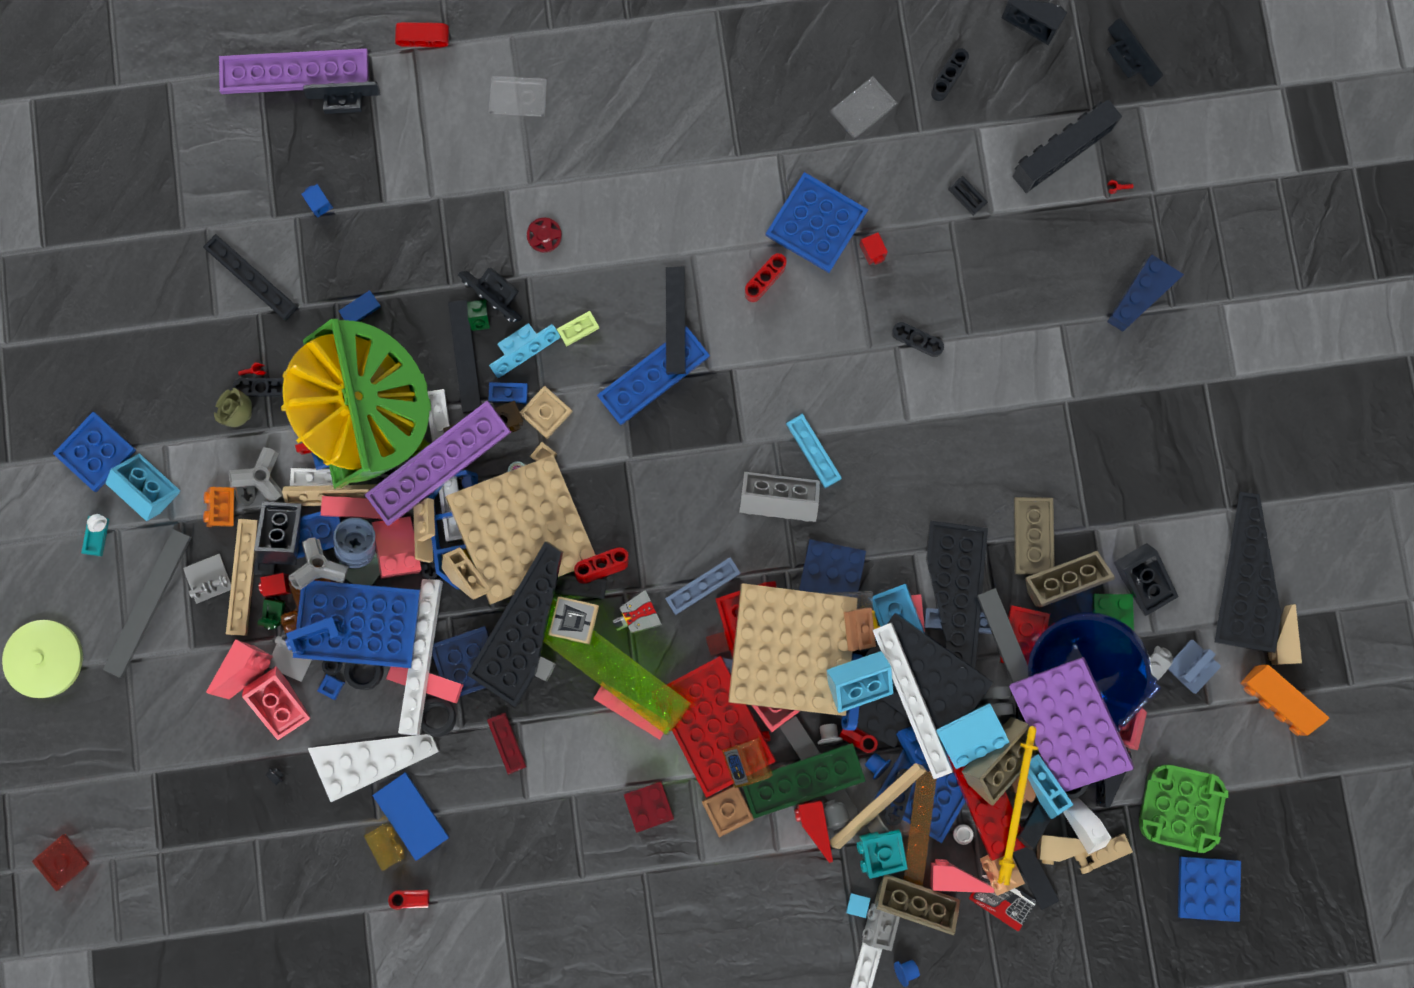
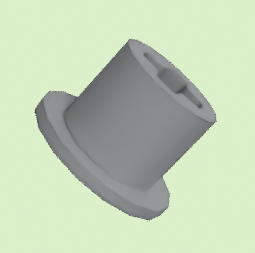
[818,724,843,746]
[867,813,893,834]

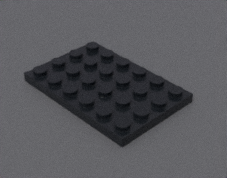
[865,613,993,730]

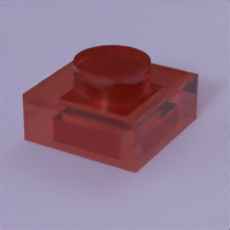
[706,632,730,656]

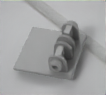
[183,554,231,604]
[269,631,312,682]

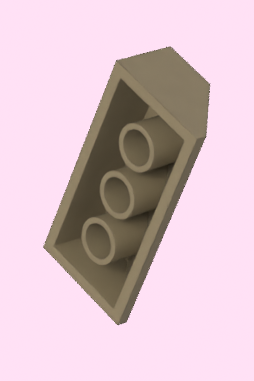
[1025,551,1115,607]
[962,717,1040,806]
[875,875,961,935]

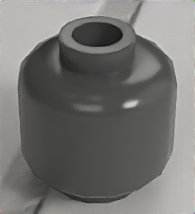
[823,799,849,830]

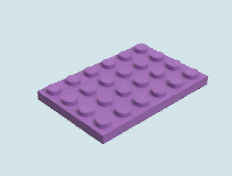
[1009,657,1134,792]

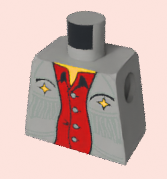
[613,590,662,633]

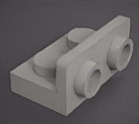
[862,903,900,951]

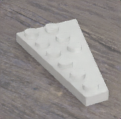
[308,734,440,802]

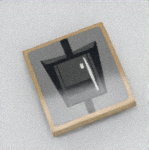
[549,597,599,644]

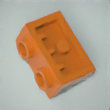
[203,487,234,527]

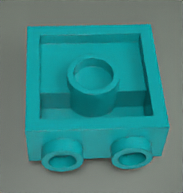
[856,830,908,879]

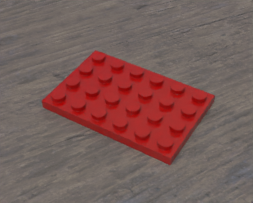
[652,656,776,798]

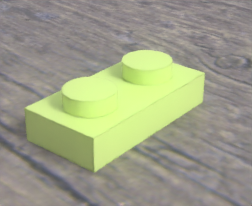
[557,311,599,347]

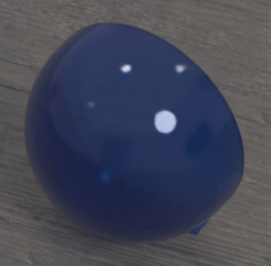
[1028,612,1161,732]

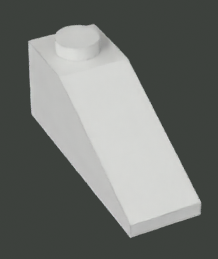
[1063,798,1111,854]

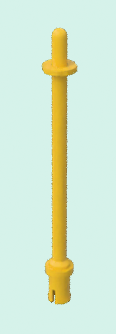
[997,726,1038,886]

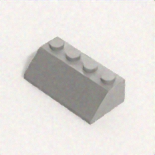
[739,472,820,522]

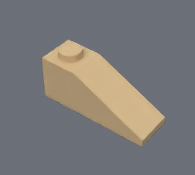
[442,548,491,600]
[1268,604,1302,665]
[1036,835,1086,865]

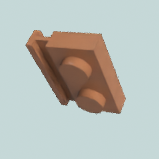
[844,608,876,651]

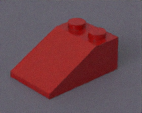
[794,800,833,863]

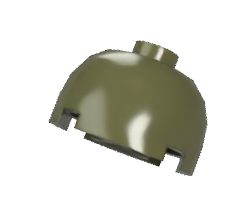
[214,388,252,427]

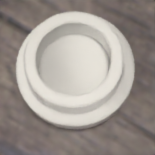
[87,514,107,532]
[953,824,973,845]

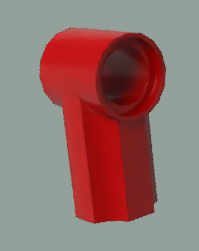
[839,727,878,753]
[388,890,429,910]

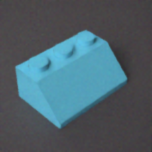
[105,453,180,521]
[827,651,893,713]
[936,703,1010,769]

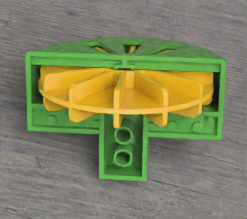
[281,319,431,489]

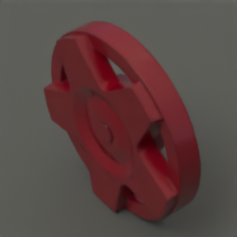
[527,217,562,253]

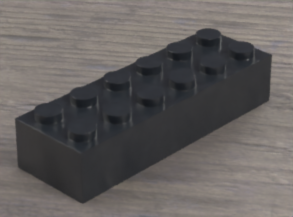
[1012,99,1122,194]

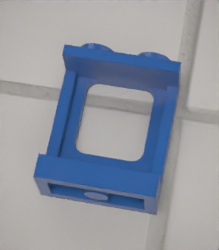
[285,617,345,654]

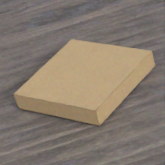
[520,386,573,439]

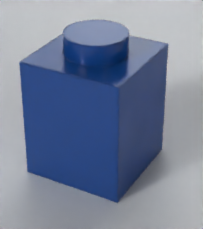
[302,184,333,218]

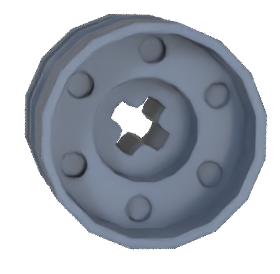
[334,518,376,568]

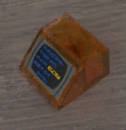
[722,737,772,788]

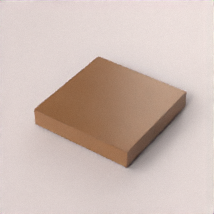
[702,785,754,837]

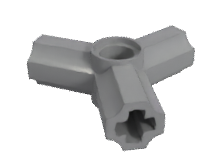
[229,447,283,502]
[289,537,349,590]

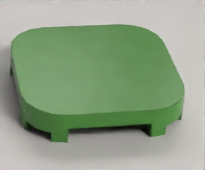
[1139,765,1228,853]

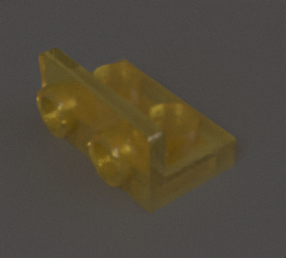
[364,824,404,871]

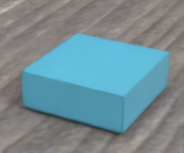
[846,893,870,918]

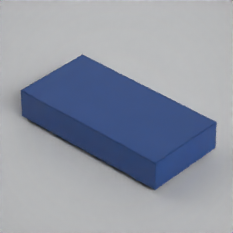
[339,290,381,322]

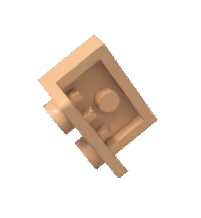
[980,855,1025,896]

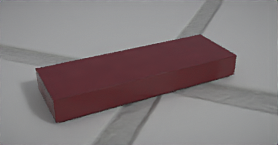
[487,712,527,775]

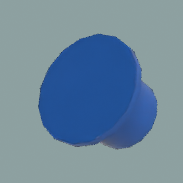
[865,753,892,780]
[894,960,920,987]

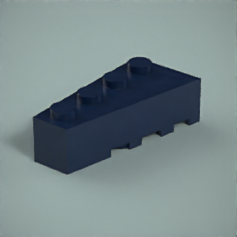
[1107,255,1184,332]

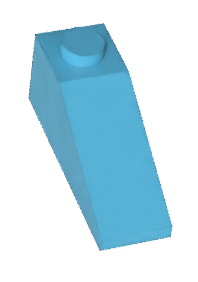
[1028,754,1074,819]

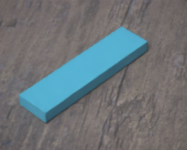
[786,414,842,489]

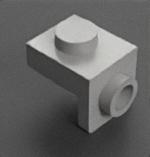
[1142,646,1173,680]

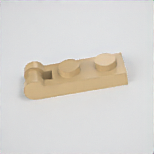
[1074,833,1133,874]

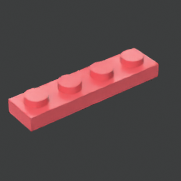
[594,682,669,740]

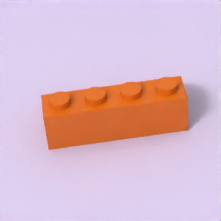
[1240,664,1329,736]

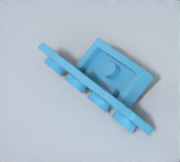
[489,323,560,378]

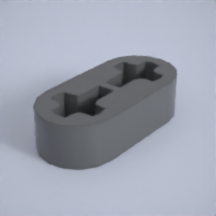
[234,486,256,506]

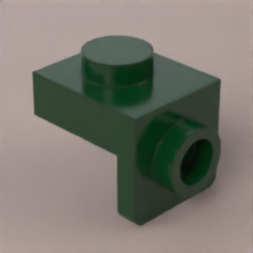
[467,299,490,331]
[258,597,285,630]

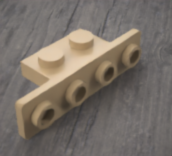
[414,498,435,563]

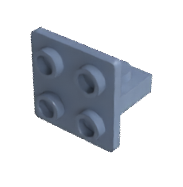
[1168,640,1221,694]

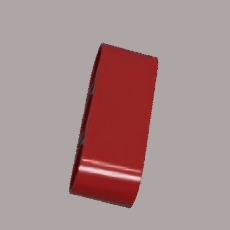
[395,22,449,47]
[745,253,787,302]
[574,547,629,584]

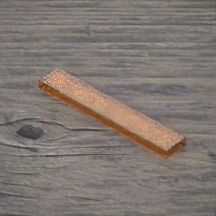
[903,771,937,887]

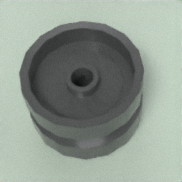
[974,686,1014,717]

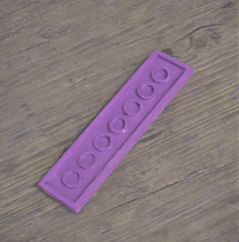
[219,49,369,94]
[365,401,511,526]

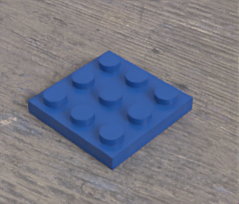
[53,412,136,492]
[1178,856,1241,922]

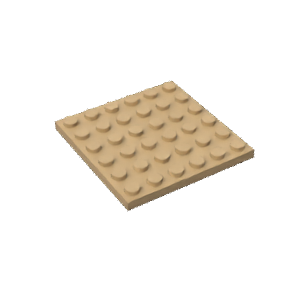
[445,455,595,605]
[728,583,858,716]

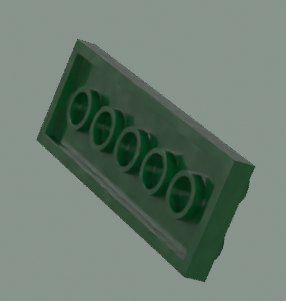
[742,743,866,819]

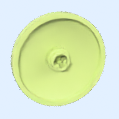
[2,620,83,698]

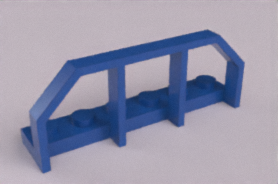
[426,470,479,590]

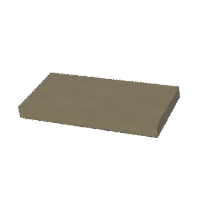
[1014,497,1055,575]

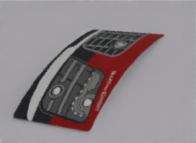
[969,872,1037,931]

